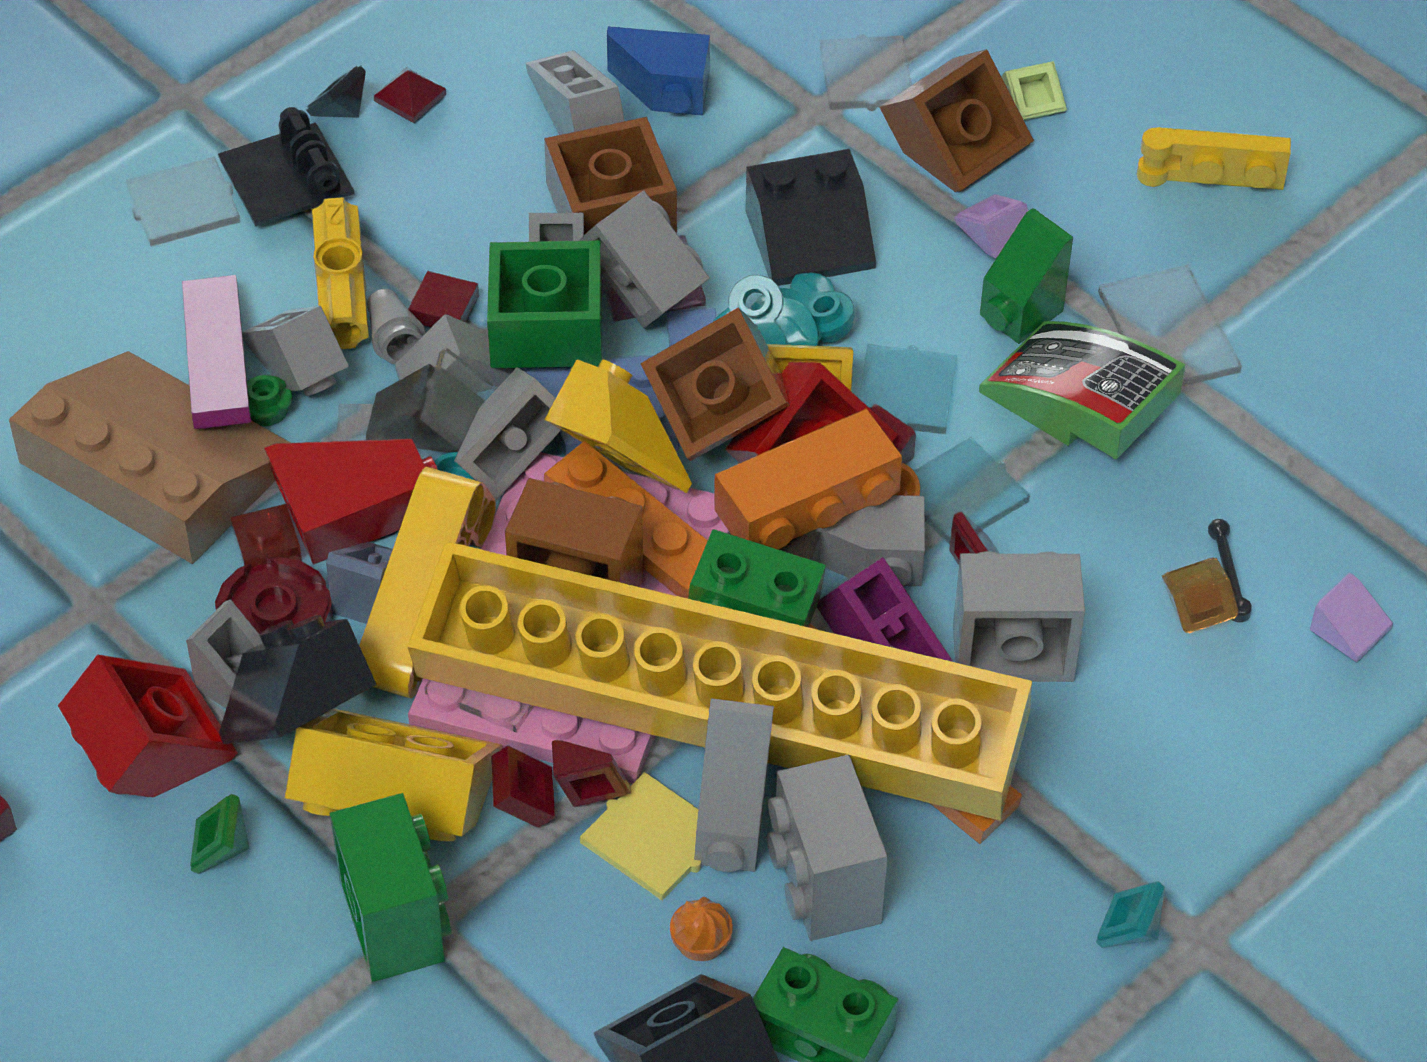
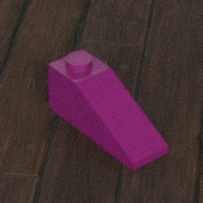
[817,557,953,662]

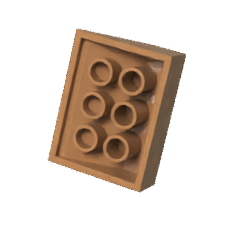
[9,351,291,564]

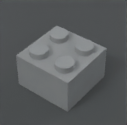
[953,551,1085,682]
[767,755,888,941]

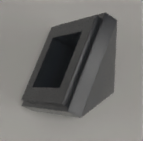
[306,65,366,118]

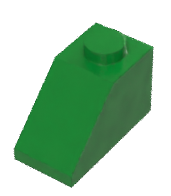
[980,208,1073,344]

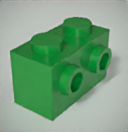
[688,529,826,627]
[753,947,898,1062]

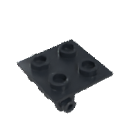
[218,107,355,227]

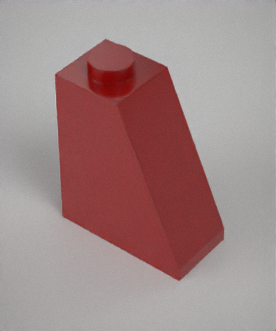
[264,439,438,565]

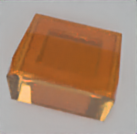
[1161,557,1239,633]

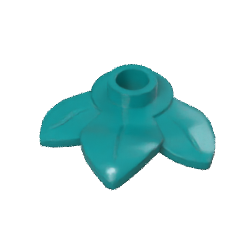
[750,273,855,342]
[713,275,818,346]

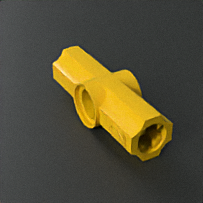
[312,197,369,349]

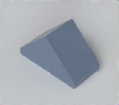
[326,542,393,624]

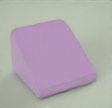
[954,194,1028,258]
[1310,573,1393,662]

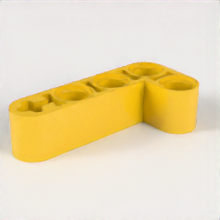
[359,467,496,698]

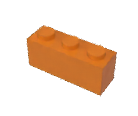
[714,409,902,549]

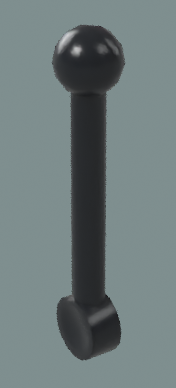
[1208,519,1252,623]

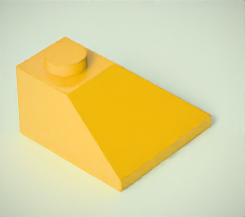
[544,359,692,493]

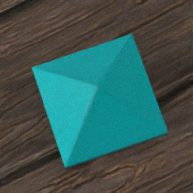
[1096,881,1165,948]

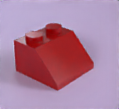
[725,362,898,463]
[58,654,238,797]

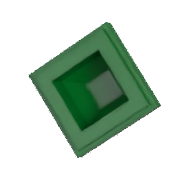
[190,794,249,874]

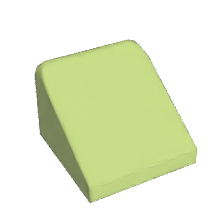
[1001,61,1067,121]

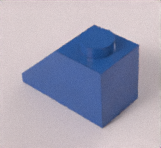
[607,26,710,115]

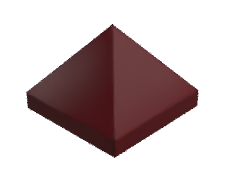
[374,67,446,123]

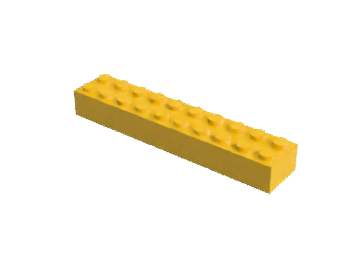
[407,541,1032,821]

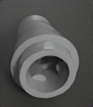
[367,289,426,365]

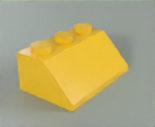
[285,708,502,841]

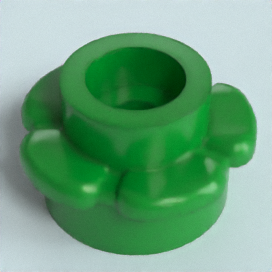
[247,375,292,426]

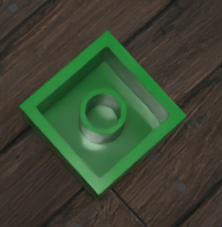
[487,240,602,368]
[330,793,452,982]

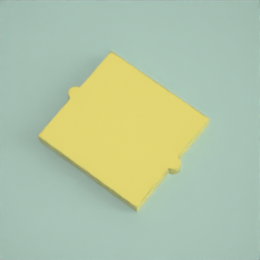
[580,772,701,901]

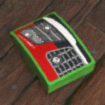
[979,321,1186,460]

